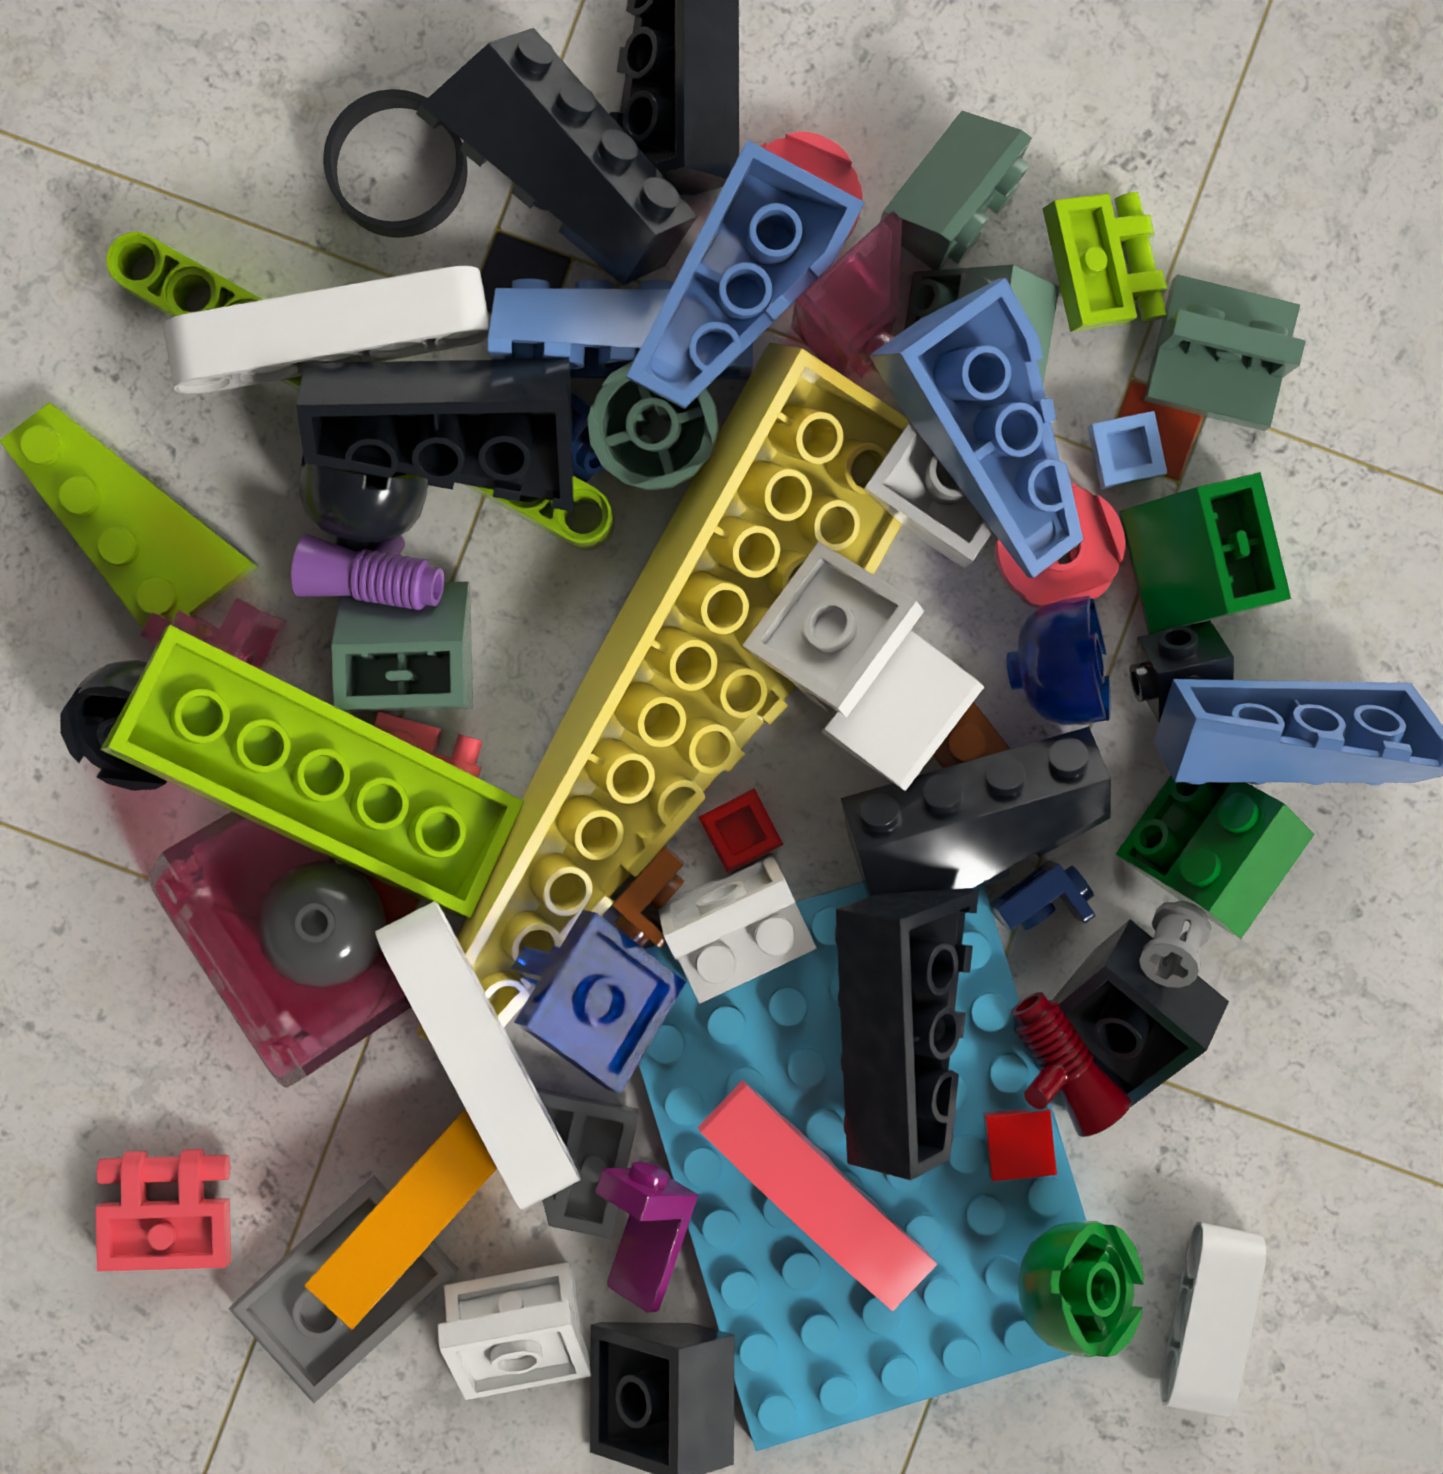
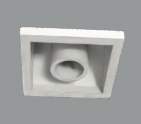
[820,630,984,791]

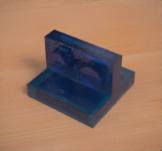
[510,910,686,1094]

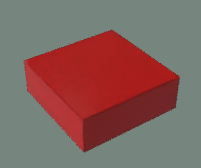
[698,788,784,873]
[983,1107,1057,1181]

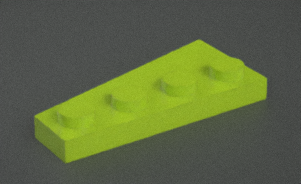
[0,402,259,642]

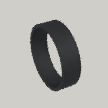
[323,89,468,238]

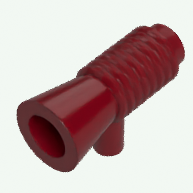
[1011,992,1132,1137]

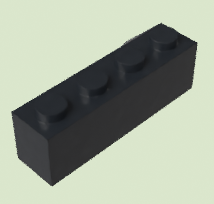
[610,0,739,195]
[416,28,698,285]
[296,358,574,512]
[841,726,1111,897]
[835,888,979,1180]

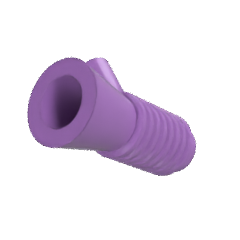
[291,534,444,610]

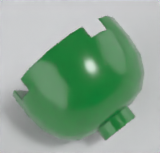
[1018,1221,1144,1357]

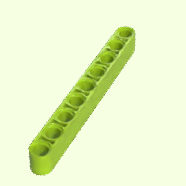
[106,231,615,550]

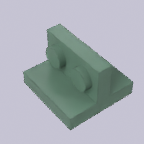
[1143,274,1306,431]

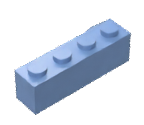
[488,279,753,380]
[1153,679,1443,785]

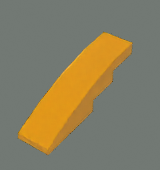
[304,1108,497,1330]

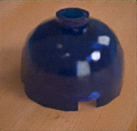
[1006,595,1111,725]

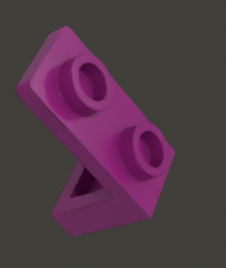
[595,1161,699,1313]

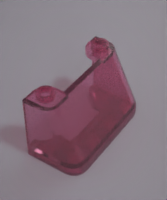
[148,811,411,1088]

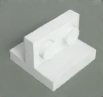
[743,542,924,717]
[658,853,817,1004]
[438,1261,591,1400]

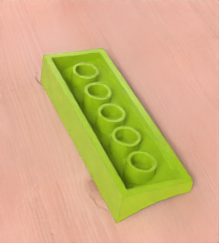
[100,625,524,918]

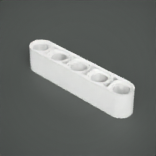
[163,266,490,394]
[375,901,581,1211]

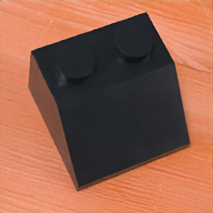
[1052,919,1229,1107]
[590,1322,735,1474]

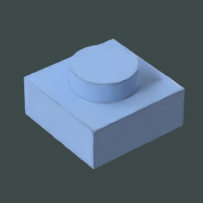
[1088,411,1167,489]

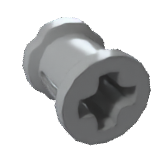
[1140,901,1212,988]

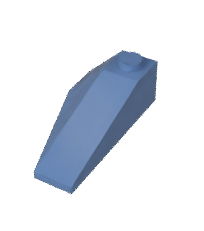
[626,140,865,409]
[869,278,1083,578]

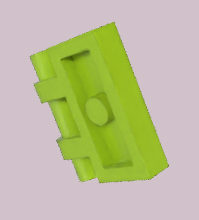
[1042,192,1167,332]

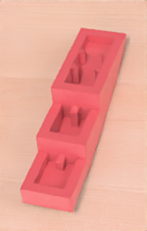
[697,1080,937,1311]

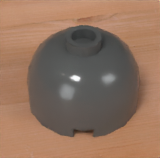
[256,860,387,989]

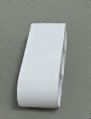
[1160,1222,1266,1419]

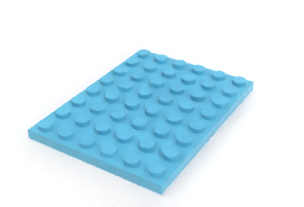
[607,881,1087,1451]

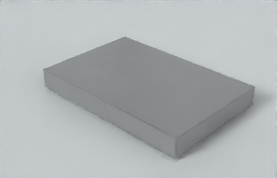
[228,1175,459,1403]

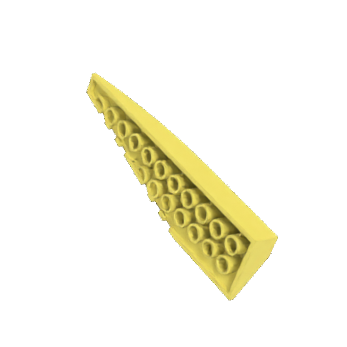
[416,342,910,1041]

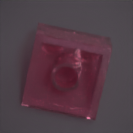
[791,211,902,379]

